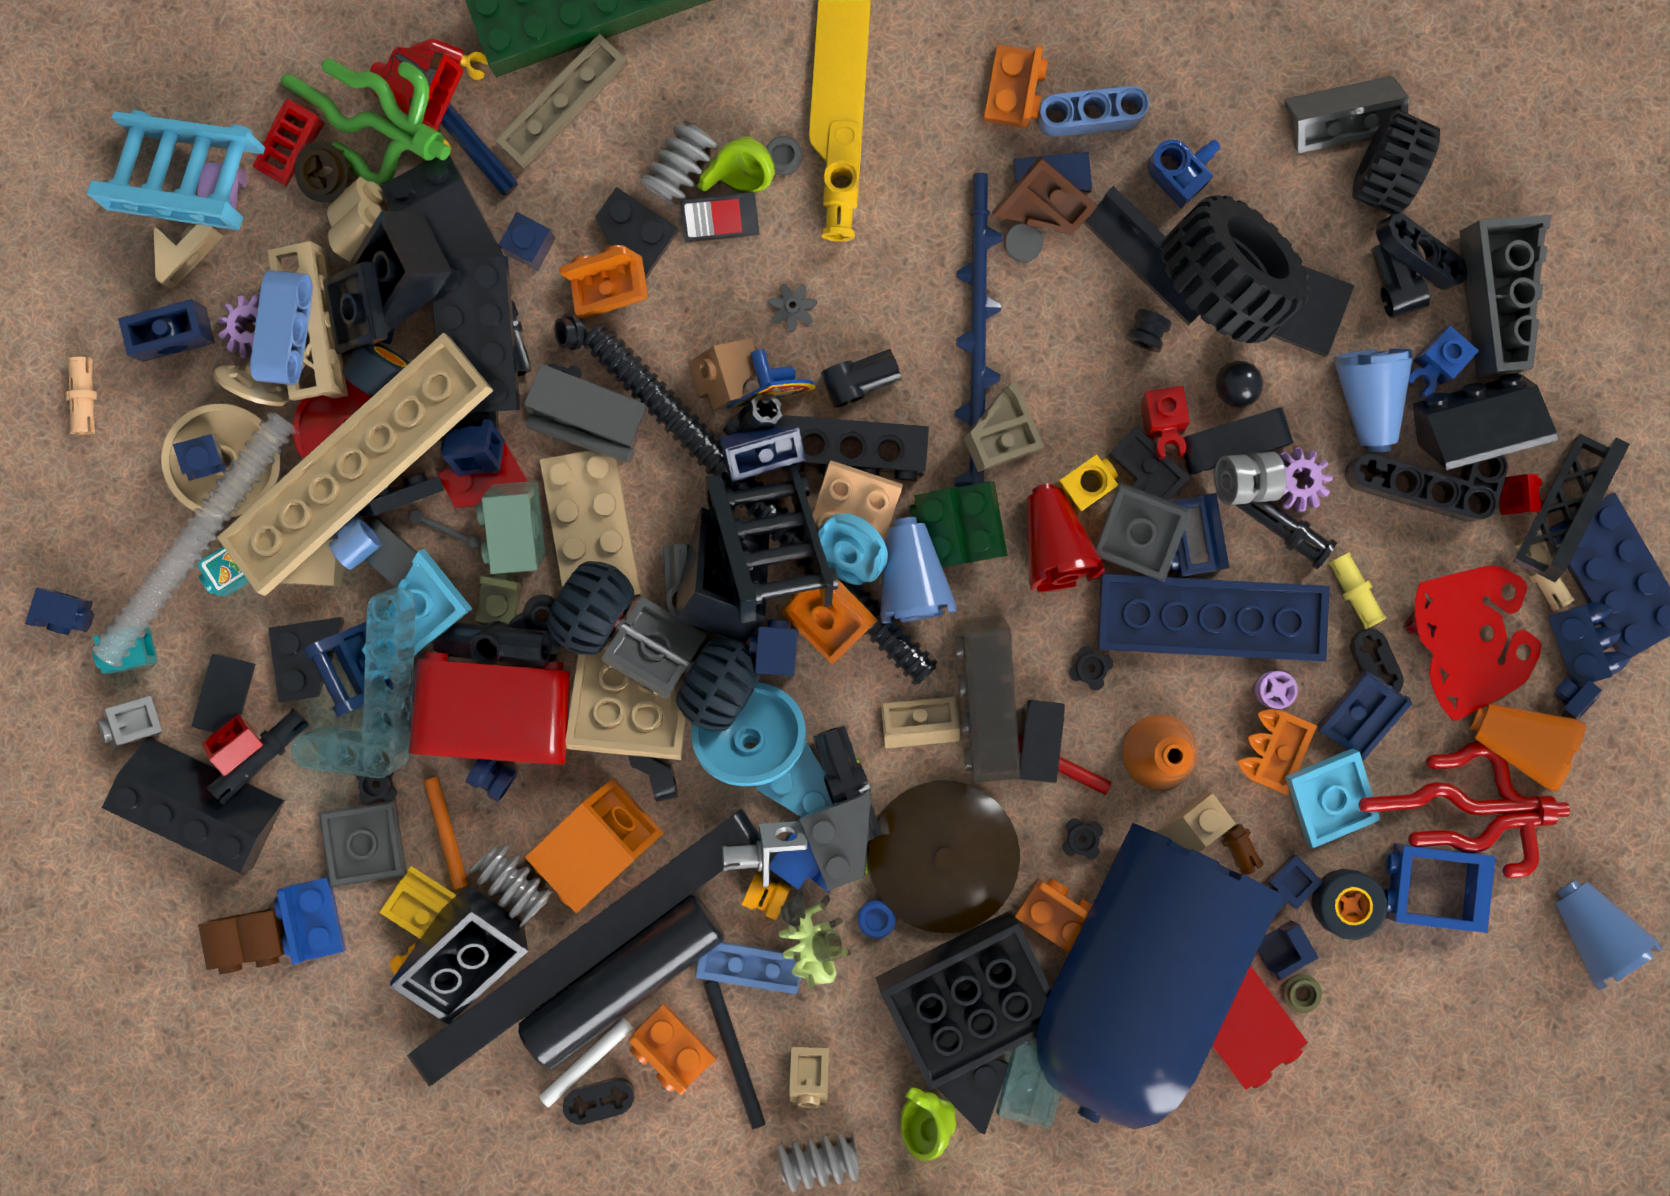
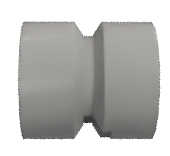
[1214,452,1286,505]

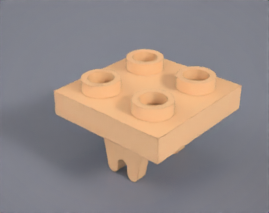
[812,461,903,541]

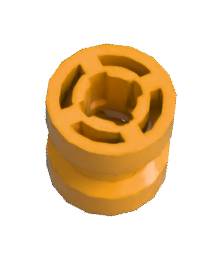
[742,870,791,920]

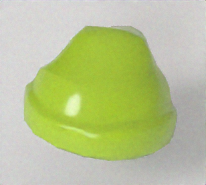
[697,136,775,193]
[900,1087,956,1161]

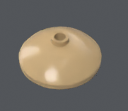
[161,404,280,518]

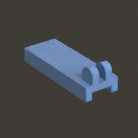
[696,942,802,994]

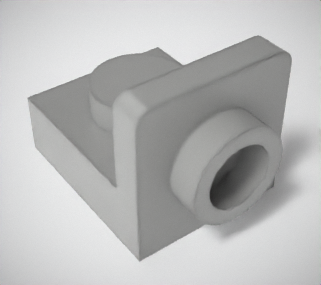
[98,696,162,750]

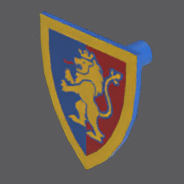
[727,349,816,409]

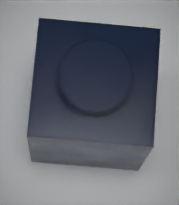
[498,211,556,271]

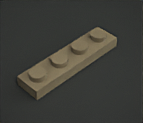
[495,33,628,169]

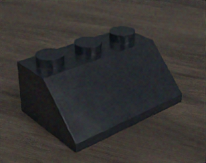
[1413,373,1558,470]

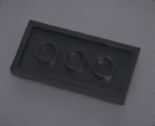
[432,256,520,413]

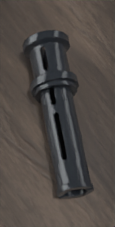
[1235,500,1337,569]

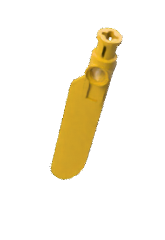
[809,0,871,242]

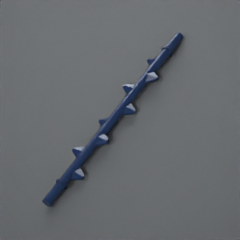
[954,173,1002,487]

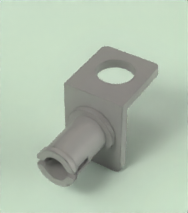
[722,821,807,887]

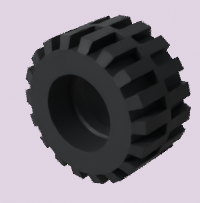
[1352,109,1440,215]

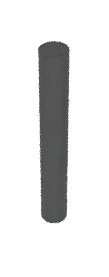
[527,414,634,463]

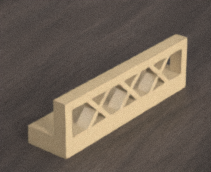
[267,241,348,401]

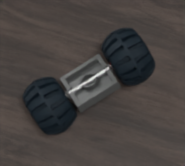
[547,561,761,731]

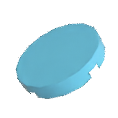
[817,513,888,585]

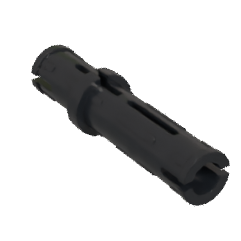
[206,708,310,805]

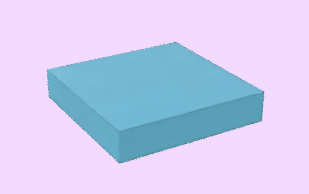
[1285,748,1380,848]

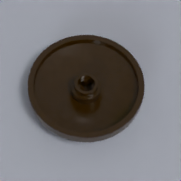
[868,780,1020,933]

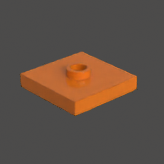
[780,580,878,665]

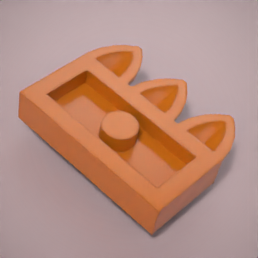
[1237,709,1317,796]

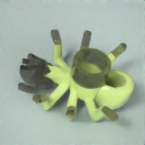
[779,892,851,989]

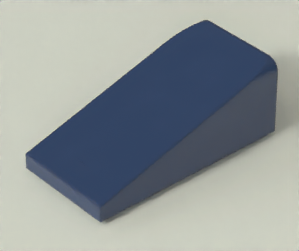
[719,425,805,481]

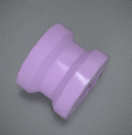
[1254,671,1298,709]

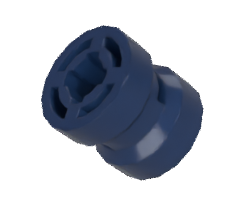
[465,759,518,803]

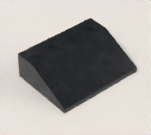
[875,910,1052,1091]

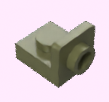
[475,573,523,624]

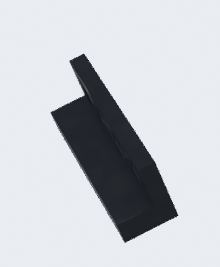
[1083,186,1200,326]
[1513,434,1630,582]

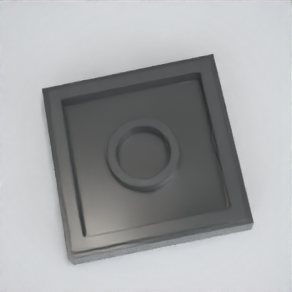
[1095,483,1193,582]
[319,800,407,888]

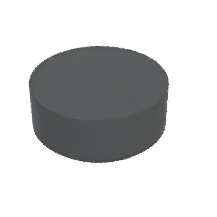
[766,136,802,176]
[1005,223,1043,263]

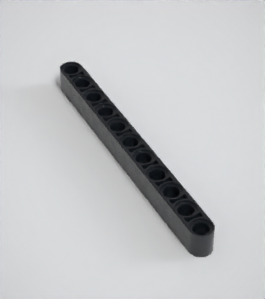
[407,809,759,1087]

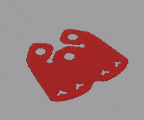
[1415,566,1542,721]

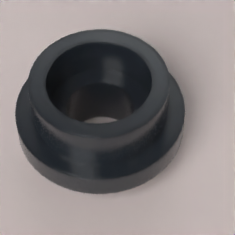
[554,312,587,350]

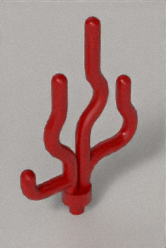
[1358,741,1570,879]

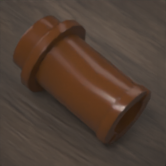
[1222,824,1264,875]

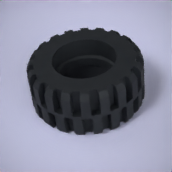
[1162,195,1310,343]

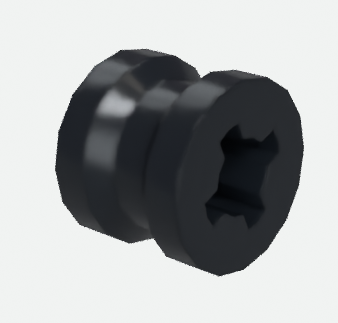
[1126,309,1172,352]

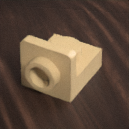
[789,1047,829,1109]

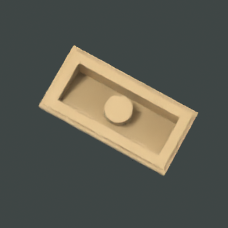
[881,696,960,749]

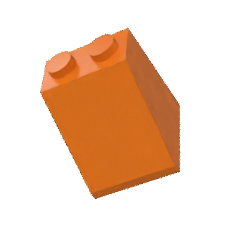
[525,778,664,914]

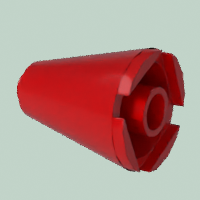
[1026,483,1105,593]

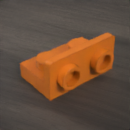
[983,44,1048,128]
[1014,877,1092,953]
[628,1003,716,1095]

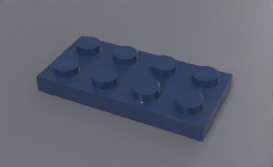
[1549,493,1670,658]

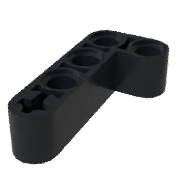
[1345,454,1508,522]

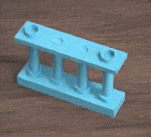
[87,110,265,231]

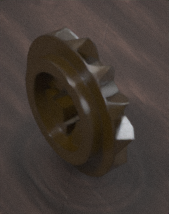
[295,141,352,203]

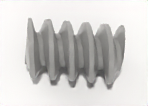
[640,121,719,206]
[468,844,552,928]
[778,1133,860,1192]

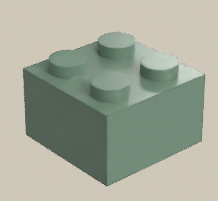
[477,481,546,574]

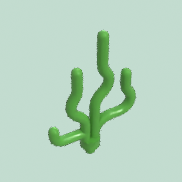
[281,58,450,186]

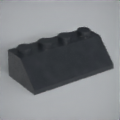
[102,737,285,873]

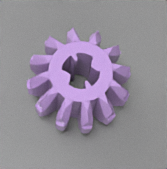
[217,295,260,360]
[1279,447,1333,512]

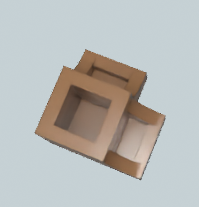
[688,338,757,410]

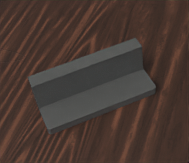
[1285,76,1409,153]
[524,365,646,449]

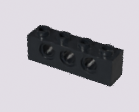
[776,415,929,481]

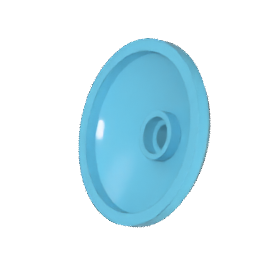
[691,682,806,787]

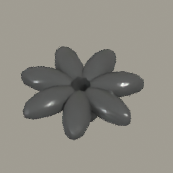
[769,284,817,332]

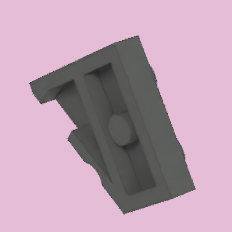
[800,791,872,890]

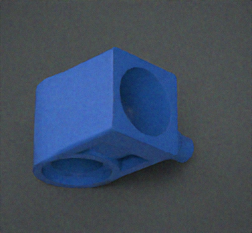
[1148,139,1220,209]

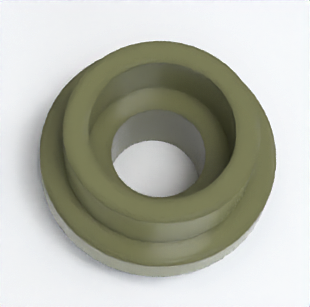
[1283,974,1322,1013]

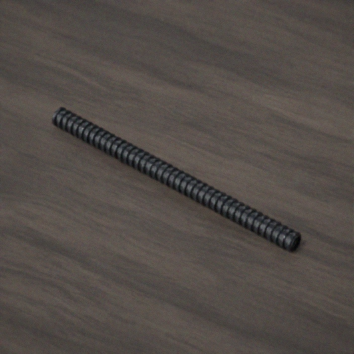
[582,322,938,685]

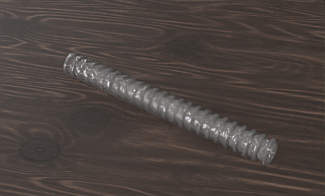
[91,411,297,667]

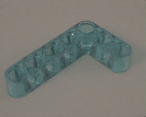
[290,587,416,778]

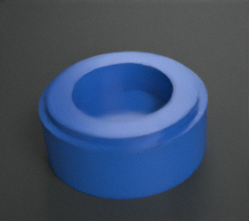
[858,899,896,939]

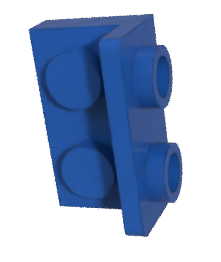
[274,877,346,965]

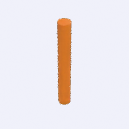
[424,777,468,890]

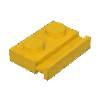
[379,866,456,939]

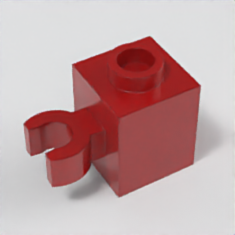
[1140,386,1190,460]

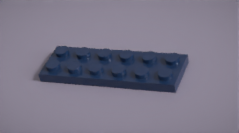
[1097,574,1330,662]

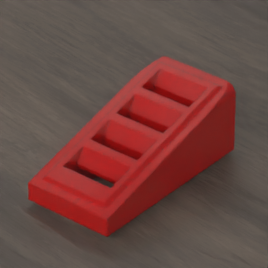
[252,98,325,187]

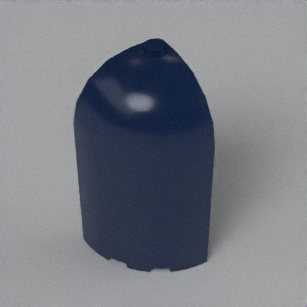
[1036,823,1284,1130]

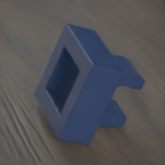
[1554,678,1602,719]

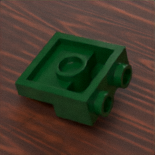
[910,481,1008,568]

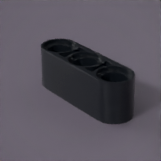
[1183,407,1294,475]

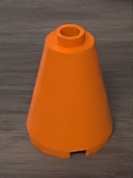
[1470,704,1587,792]
[1123,715,1198,790]

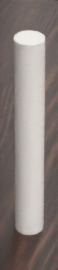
[539,1018,633,1107]

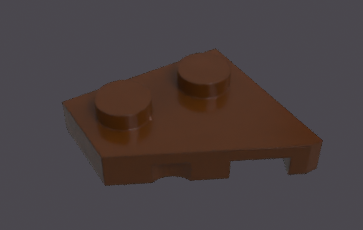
[992,156,1098,235]

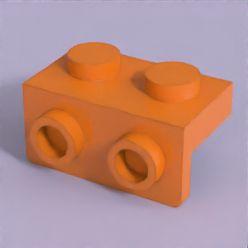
[559,245,648,320]

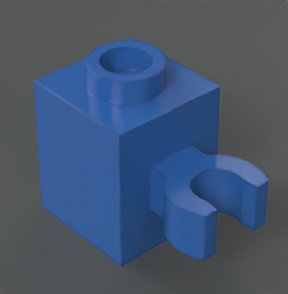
[1408,325,1479,398]
[769,833,831,892]

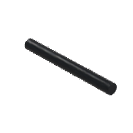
[703,981,766,1129]

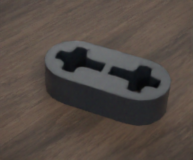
[1350,629,1404,692]
[563,1077,635,1125]

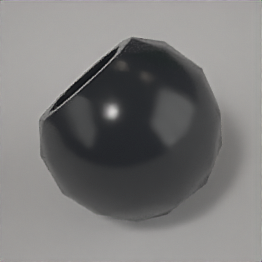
[1216,360,1264,408]

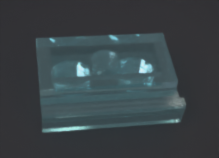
[996,1042,1061,1129]

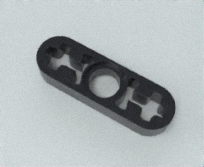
[1376,213,1467,290]

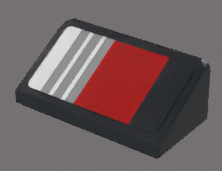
[680,192,760,242]

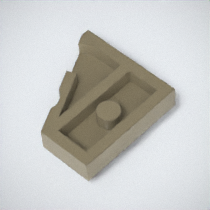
[963,382,1044,472]

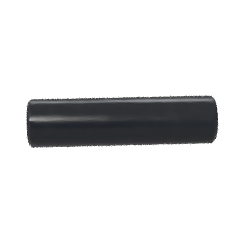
[518,895,725,1070]

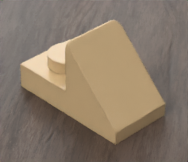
[154,224,223,290]

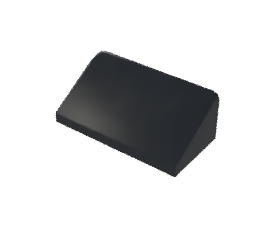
[192,654,256,732]

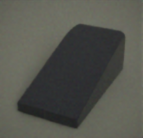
[1018,700,1065,784]

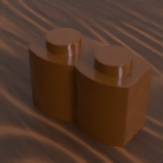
[198,908,286,975]

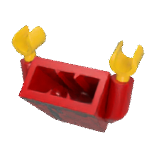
[370,39,488,150]

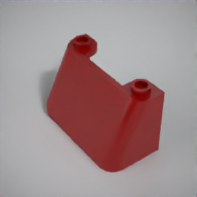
[408,652,571,764]

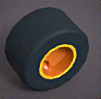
[342,343,410,397]
[1312,869,1388,940]

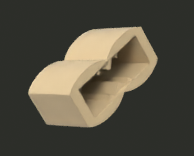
[327,177,386,262]

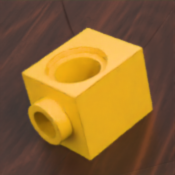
[1056,454,1118,514]

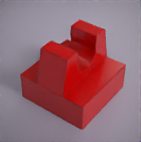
[1499,474,1544,516]

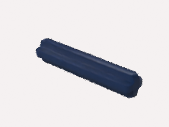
[441,103,518,196]

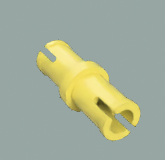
[1328,552,1387,630]

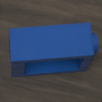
[1384,843,1495,933]

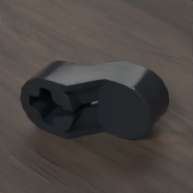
[628,755,678,802]

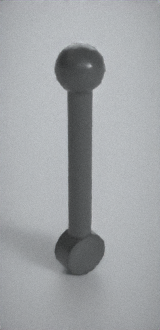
[408,509,481,549]

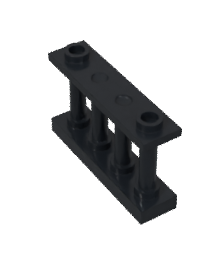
[706,463,839,623]

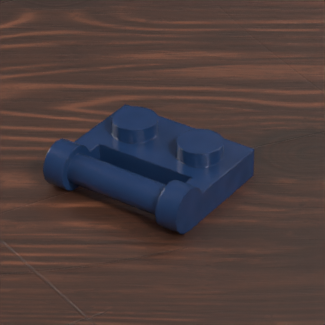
[303,622,400,718]

